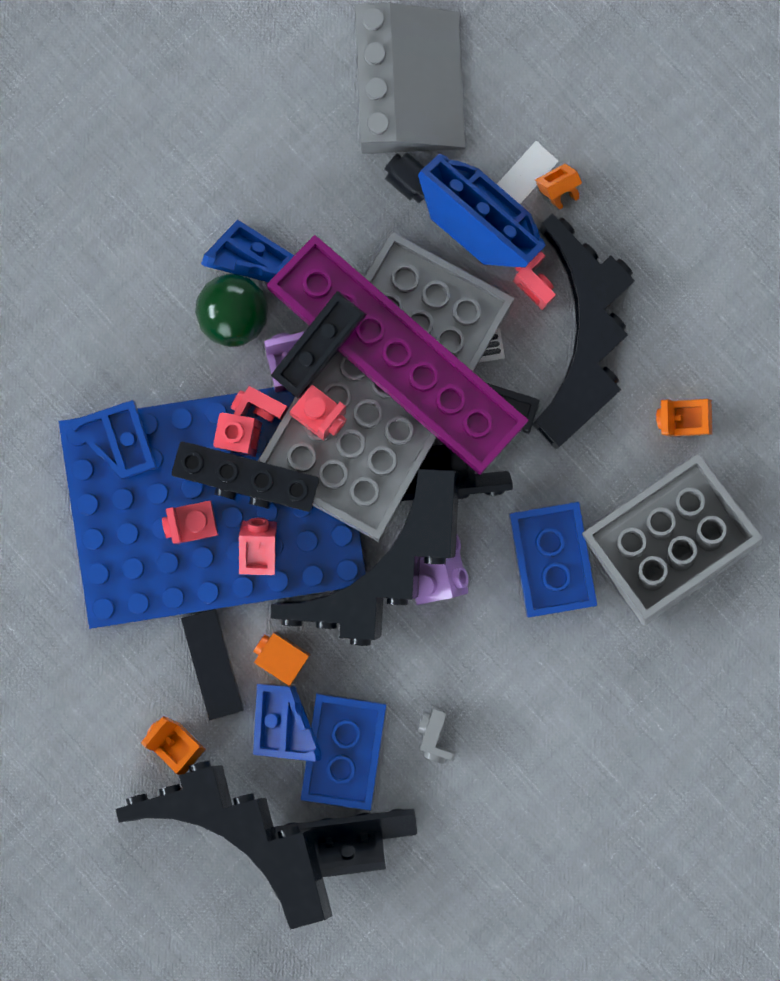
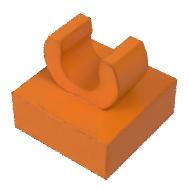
[535,164,582,209]

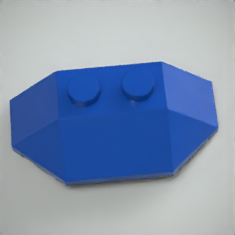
[418,154,546,267]

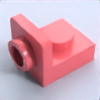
[513,251,556,310]
[289,385,347,441]
[231,386,289,423]
[213,412,262,457]
[162,500,219,544]
[239,517,277,575]

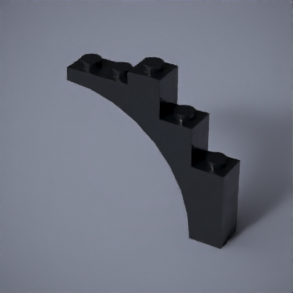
[532,213,635,450]
[270,469,460,646]
[116,760,333,930]

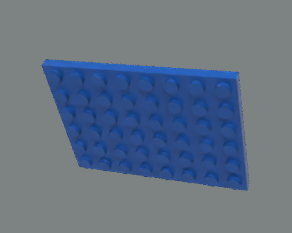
[58,387,366,629]

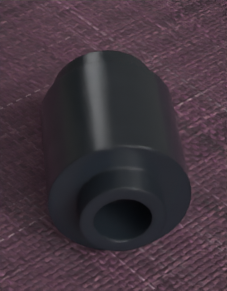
[384,152,425,204]

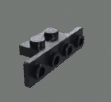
[172,441,319,512]
[402,444,513,501]
[274,809,417,877]

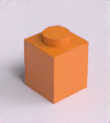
[253,631,311,686]

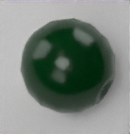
[195,274,268,347]

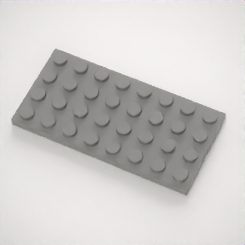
[258,232,514,542]

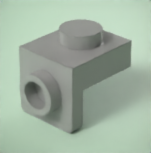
[417,706,455,764]

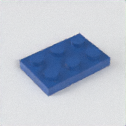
[509,502,597,618]
[300,693,386,811]

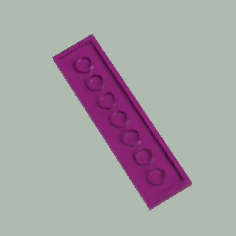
[267,235,529,475]

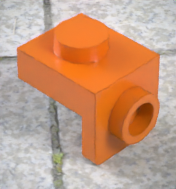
[656,399,712,437]
[141,716,206,775]

